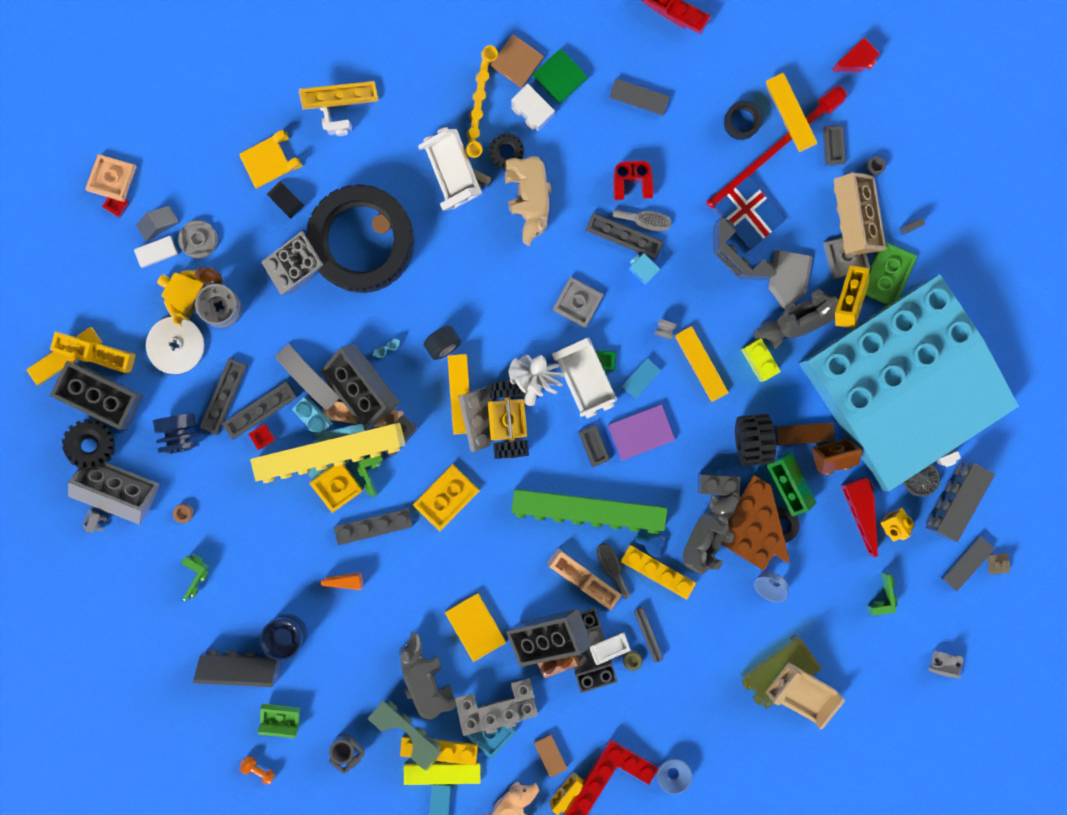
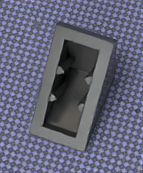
[136,206,180,242]

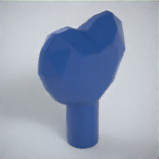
[634,534,667,559]

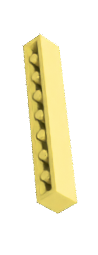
[250,423,406,484]

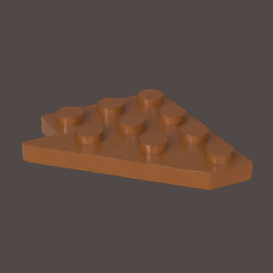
[721,475,790,571]

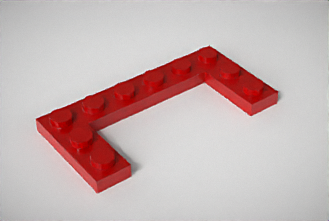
[563,739,658,815]

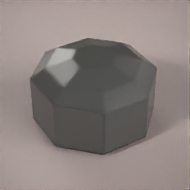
[866,156,886,176]

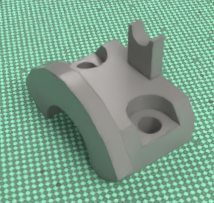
[928,650,964,679]

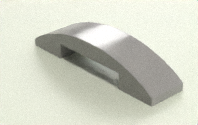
[275,343,340,411]

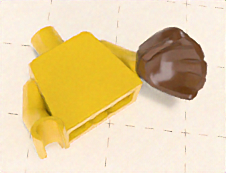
[157,267,223,327]

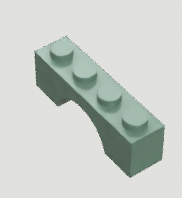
[368,701,443,771]

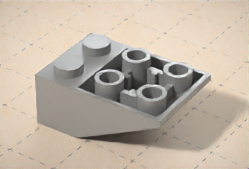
[261,231,323,295]

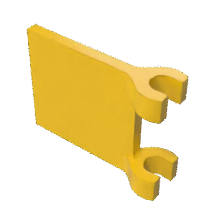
[239,130,303,189]

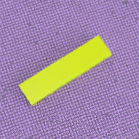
[403,762,481,785]

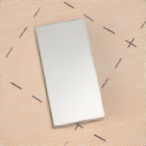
[134,236,178,268]
[589,633,631,665]

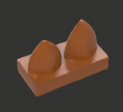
[537,656,580,678]

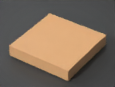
[85,154,137,202]

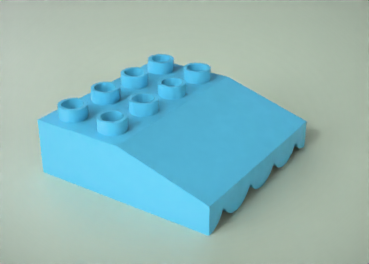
[799,274,1019,491]

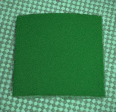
[532,49,588,104]

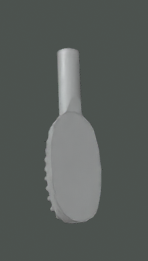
[613,209,671,231]

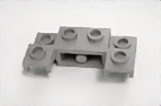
[455,678,538,736]

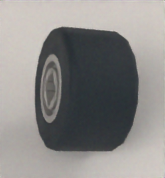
[423,326,462,360]

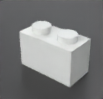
[511,84,555,131]

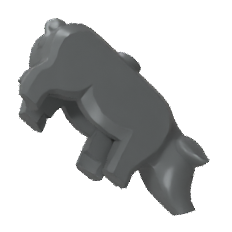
[754,289,838,349]
[683,492,740,575]
[399,631,456,721]

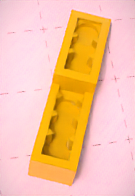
[766,73,817,152]
[50,331,136,373]
[447,354,470,435]

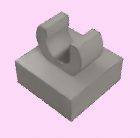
[82,508,107,533]

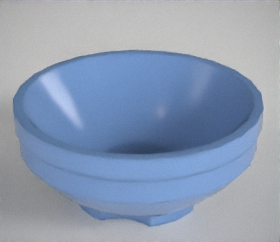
[754,572,789,603]
[657,758,692,795]

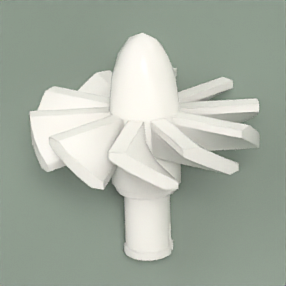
[508,355,565,406]

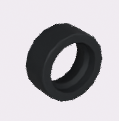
[724,101,762,140]

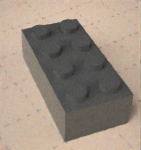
[50,361,144,430]
[926,462,995,543]
[506,609,592,667]

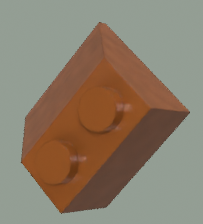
[812,438,862,475]

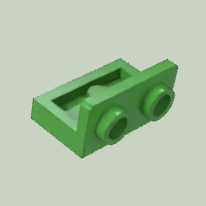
[258,704,300,738]

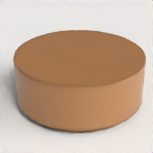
[372,214,391,234]
[173,504,194,523]

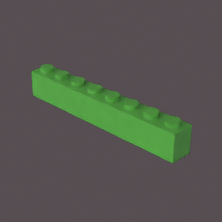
[511,489,667,534]

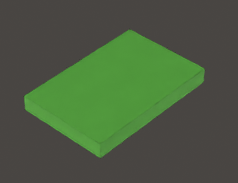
[865,242,917,305]

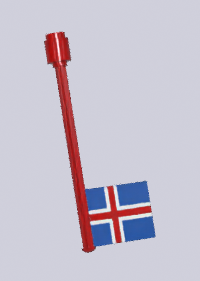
[706,85,848,251]

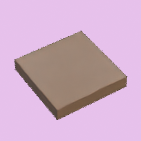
[491,34,544,89]

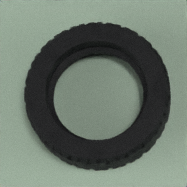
[306,184,415,293]

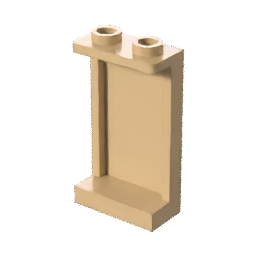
[766,662,845,729]

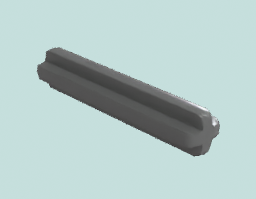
[634,607,663,663]

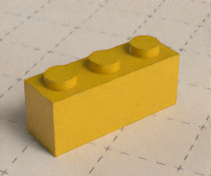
[835,265,869,329]

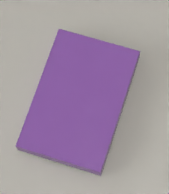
[608,405,675,461]

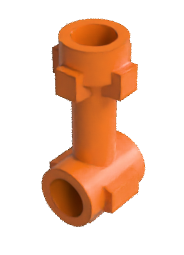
[239,755,276,785]

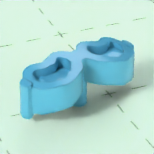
[373,338,400,358]

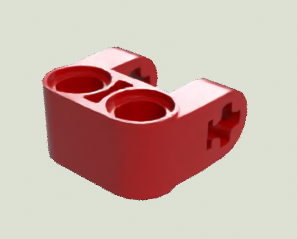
[613,161,653,200]

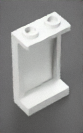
[418,127,482,211]
[552,338,617,418]

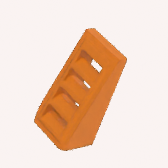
[321,572,363,590]

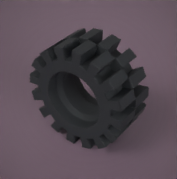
[489,133,524,170]

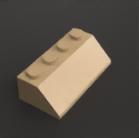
[833,172,886,255]

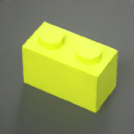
[741,338,781,382]

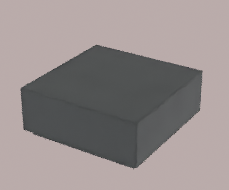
[900,218,925,235]

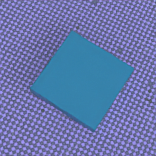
[465,726,517,759]

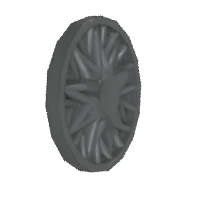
[903,464,940,497]

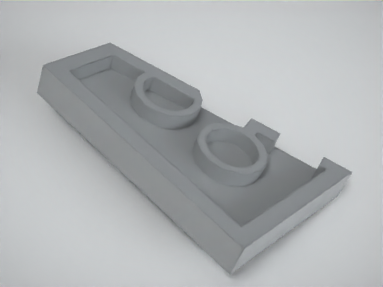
[458,386,492,452]

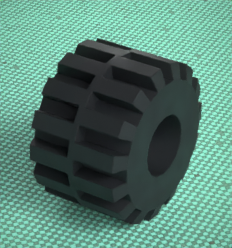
[735,413,776,466]

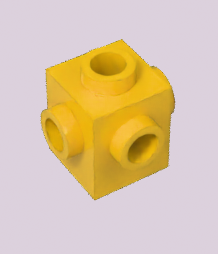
[880,508,915,542]

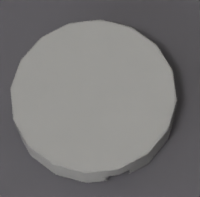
[178,220,218,259]

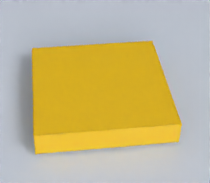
[309,464,363,513]

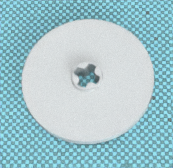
[146,317,205,374]

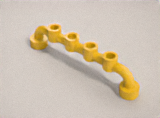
[466,45,498,158]

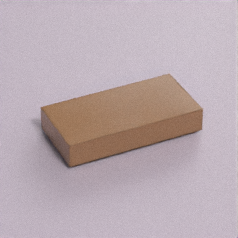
[534,733,568,778]

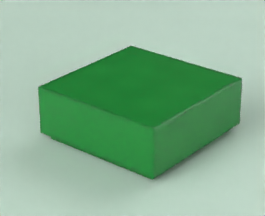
[596,350,616,371]

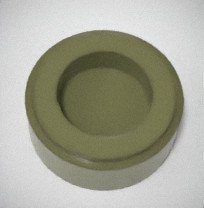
[623,650,642,671]

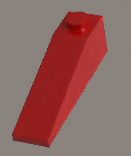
[841,476,878,558]

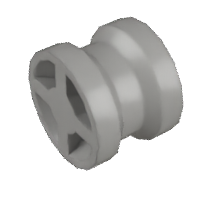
[654,319,677,340]

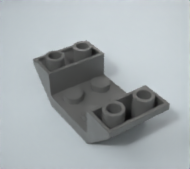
[713,217,777,280]
[573,608,618,693]

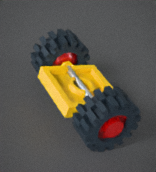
[488,381,529,459]

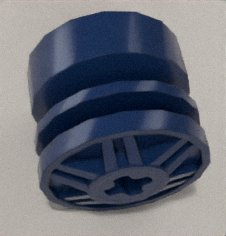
[152,413,200,454]

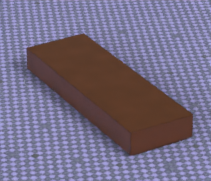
[775,422,835,445]

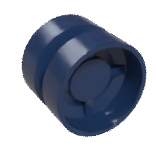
[260,614,307,660]

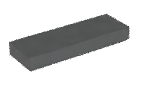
[609,78,670,116]
[941,535,995,591]

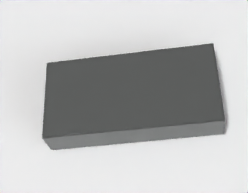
[823,125,846,166]
[578,425,610,467]

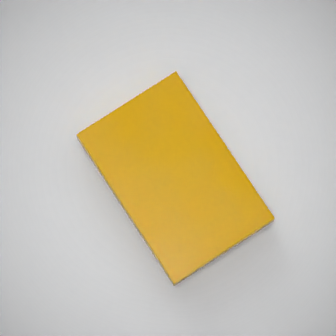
[413,464,480,531]
[445,593,506,662]

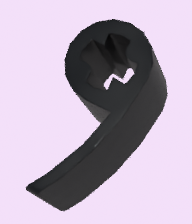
[267,181,305,219]

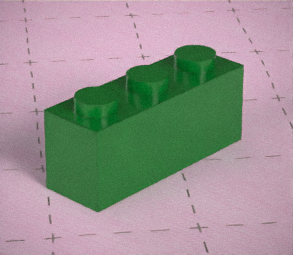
[767,452,817,517]

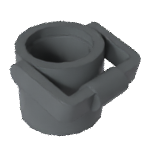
[329,733,365,774]

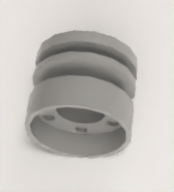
[195,284,242,328]

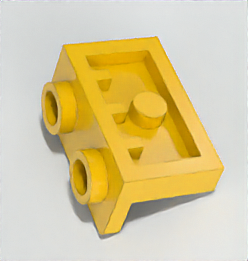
[549,772,584,815]

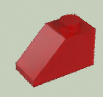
[832,37,880,73]

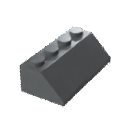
[320,344,400,431]
[193,649,281,687]

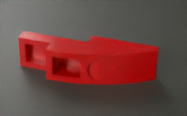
[641,0,711,35]

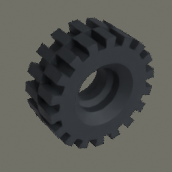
[62,419,115,471]

